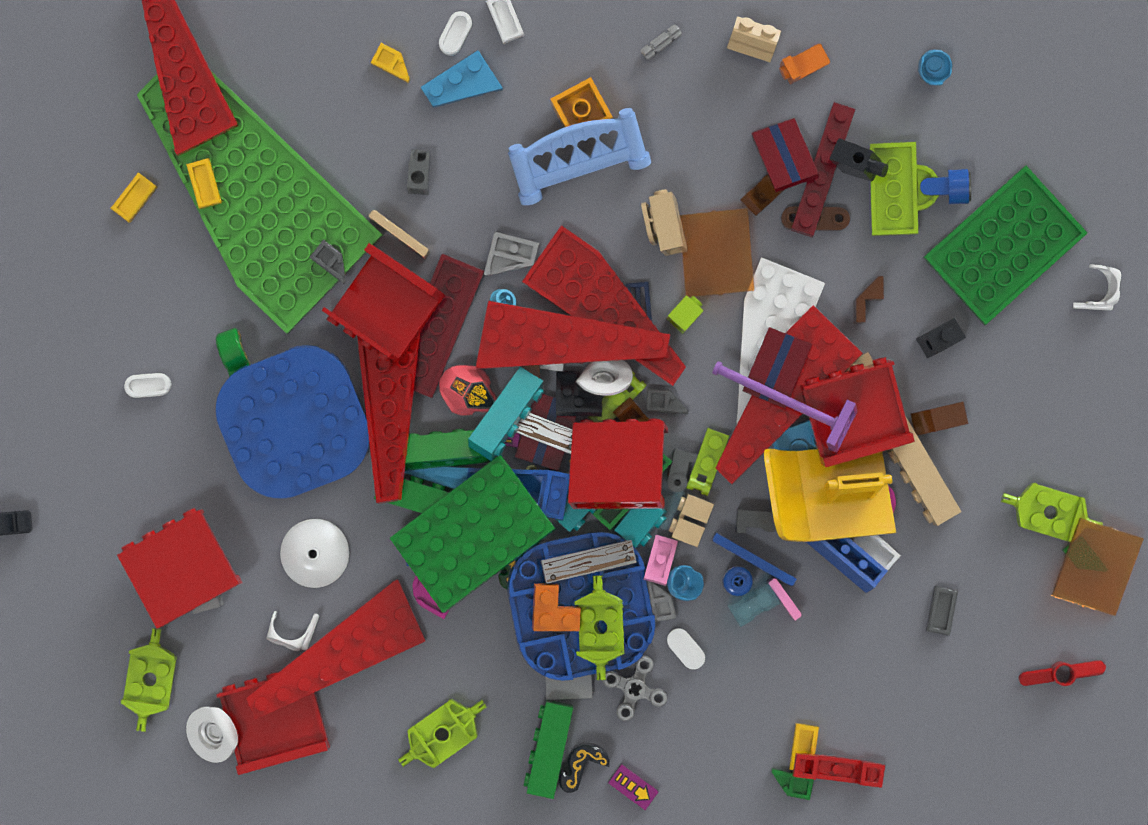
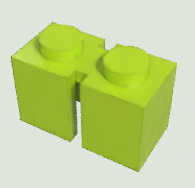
[666,295,704,334]

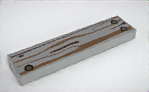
[541,540,637,584]

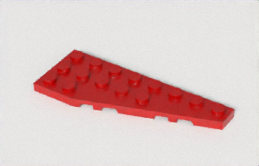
[522,225,686,386]
[716,305,863,484]

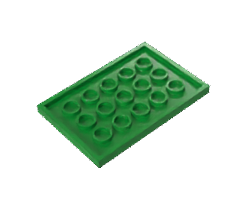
[923,165,1087,325]
[390,455,556,613]

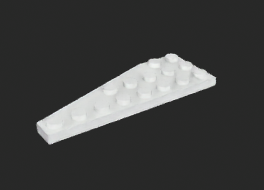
[736,257,825,426]

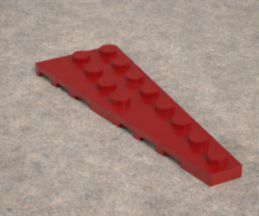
[142,0,239,156]
[476,301,670,369]
[357,331,421,504]
[246,579,425,720]

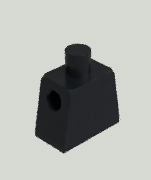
[829,138,888,181]
[916,317,966,358]

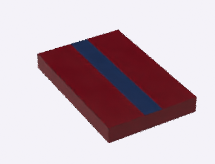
[752,118,819,193]
[742,327,813,409]
[515,394,576,471]

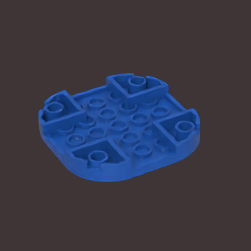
[216,345,369,498]
[507,532,655,681]

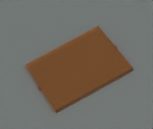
[680,208,755,297]
[1052,518,1144,616]

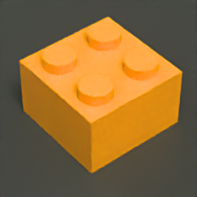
[550,77,613,128]

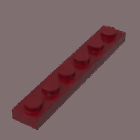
[791,102,856,238]

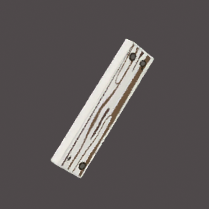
[516,413,572,454]

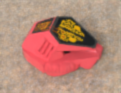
[439,365,497,416]

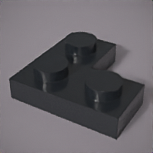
[556,371,602,417]

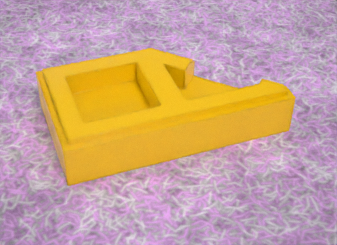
[371,43,410,83]

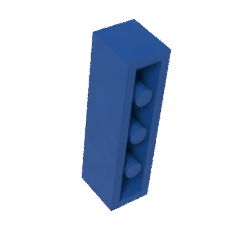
[806,538,888,593]

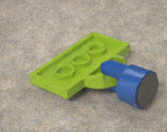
[870,142,971,236]

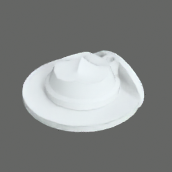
[576,360,633,396]
[186,707,238,763]

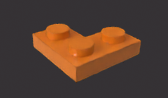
[532,583,581,631]

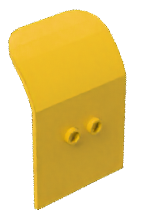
[764,449,896,542]

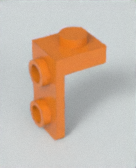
[779,44,830,85]

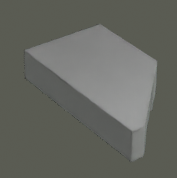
[646,580,676,622]

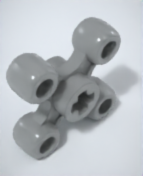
[602,655,668,721]

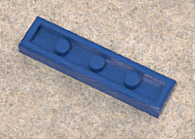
[711,532,797,586]

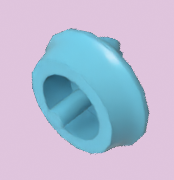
[490,289,516,306]

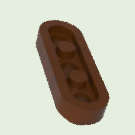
[781,206,850,231]

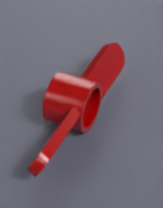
[1018,661,1106,686]

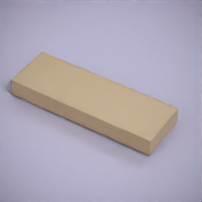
[368,210,430,259]

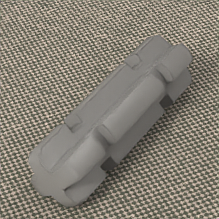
[641,25,682,60]

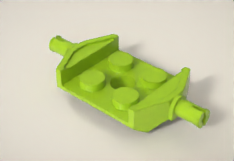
[1001,483,1103,542]
[575,575,624,680]
[121,628,177,732]
[398,699,487,768]

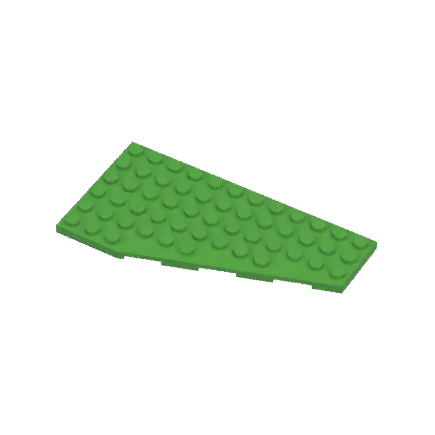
[137,71,383,334]

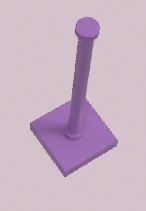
[712,361,857,453]

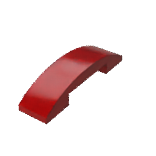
[793,753,885,788]

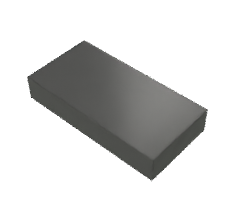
[926,586,958,636]

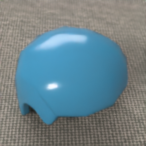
[918,50,952,85]
[667,565,704,601]

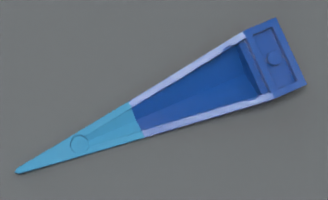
[404,467,570,521]

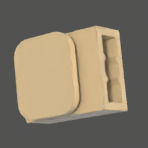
[641,189,688,256]

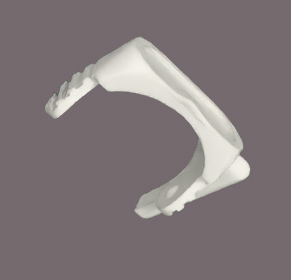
[1073,264,1121,311]
[266,611,319,651]

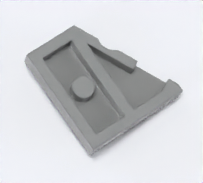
[484,232,539,276]

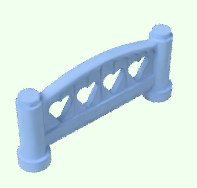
[508,108,651,205]

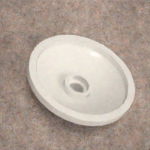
[280,519,350,588]

